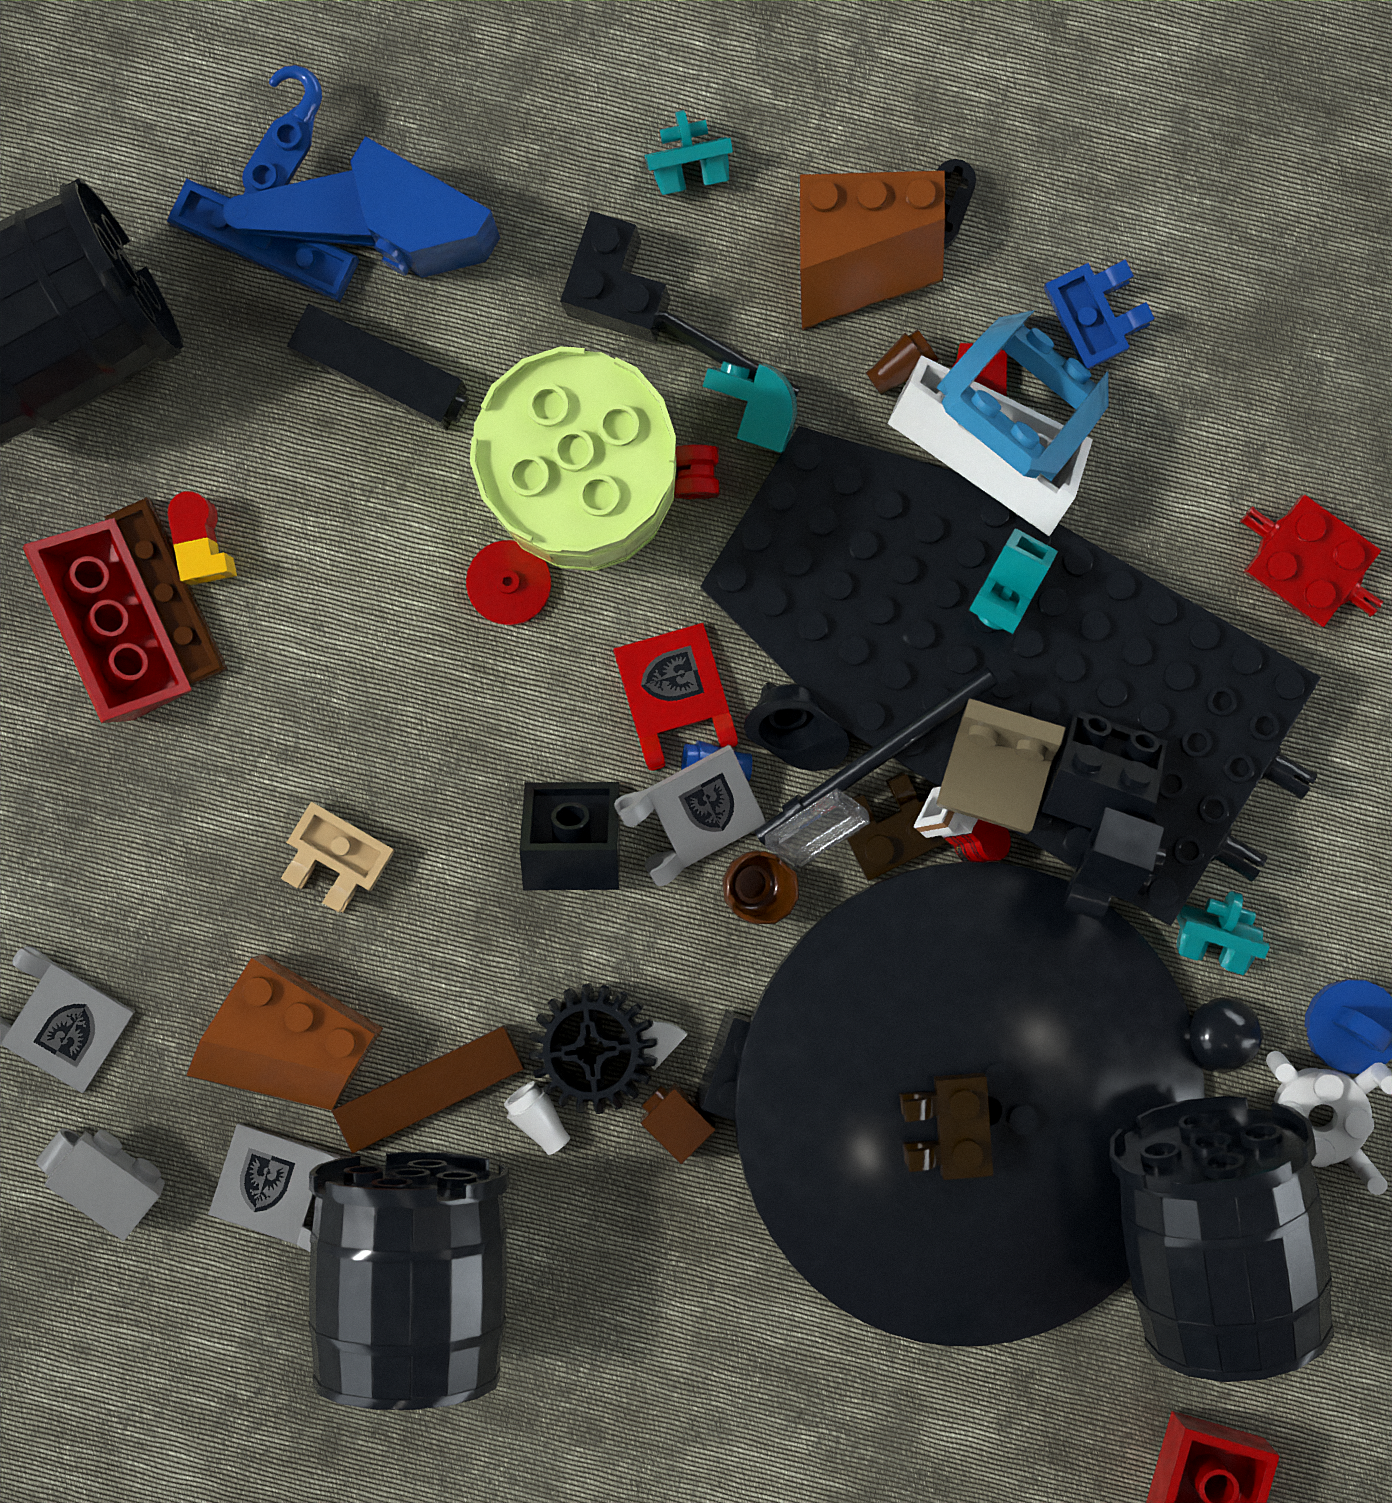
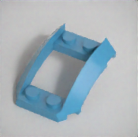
[936,310,1109,481]

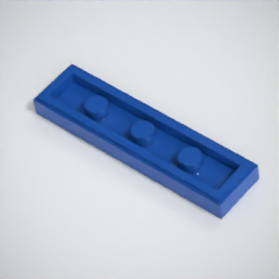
[167,178,360,303]

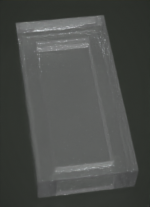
[764,788,870,869]

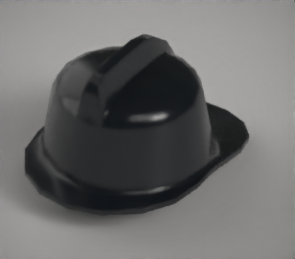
[744,682,850,771]

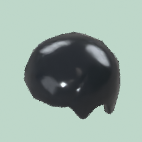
[1190,997,1263,1073]

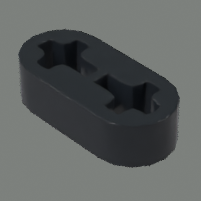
[936,159,976,249]

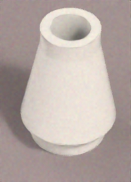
[504,1081,570,1155]

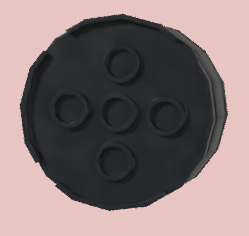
[0,178,184,446]
[1110,1096,1334,1382]
[308,1152,509,1410]

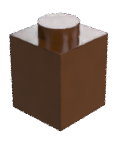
[640,1083,715,1164]

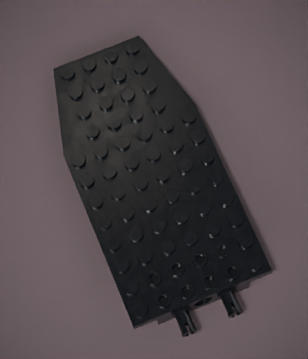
[700,426,1322,926]

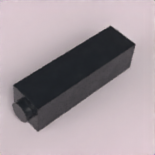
[287,303,469,431]

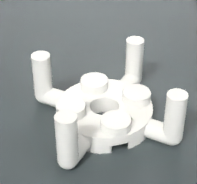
[1266,1051,1392,1195]

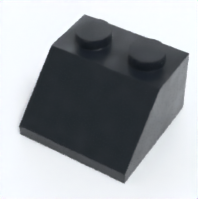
[519,782,620,891]

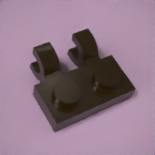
[843,772,948,881]
[899,1073,993,1180]

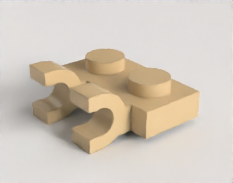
[281,802,395,913]

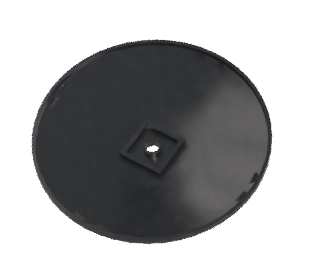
[734,861,1205,1346]

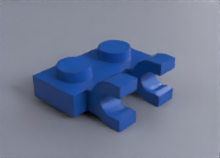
[1043,259,1155,370]

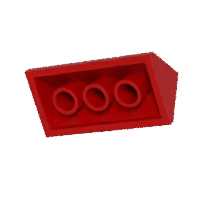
[22,518,192,723]

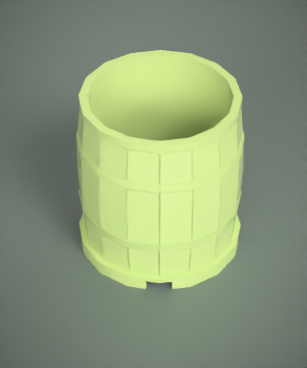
[470,346,676,571]

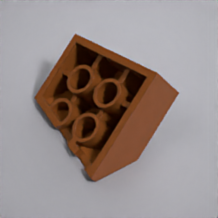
[800,170,945,331]
[186,954,384,1110]

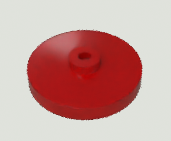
[466,540,552,626]

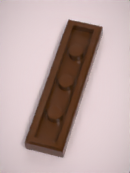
[104,497,228,687]
[332,1025,525,1154]

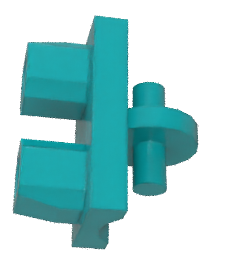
[644,110,733,195]
[1176,890,1270,975]

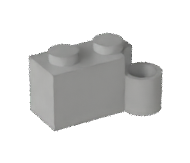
[36,1128,165,1241]

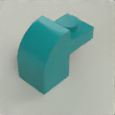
[702,361,797,453]
[969,528,1058,634]

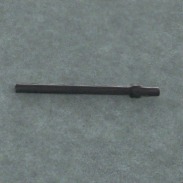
[755,667,999,846]

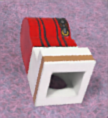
[913,787,1011,862]

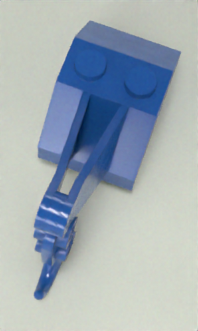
[223,65,500,278]

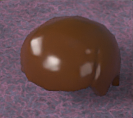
[722,851,799,924]

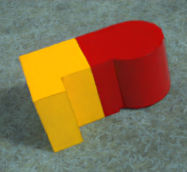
[168,491,237,586]

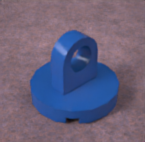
[1305,979,1392,1074]

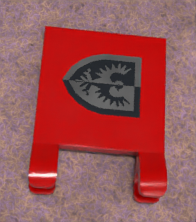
[613,623,738,771]

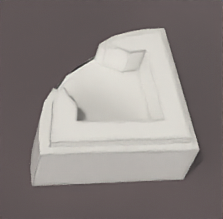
[621,1021,687,1070]

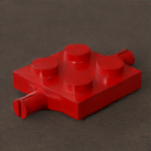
[1240,494,1383,628]

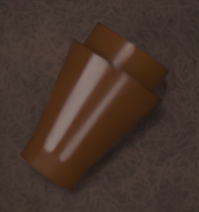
[865,329,939,396]

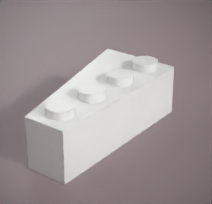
[888,355,1093,536]

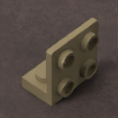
[936,698,1065,834]

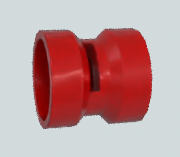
[674,444,719,500]

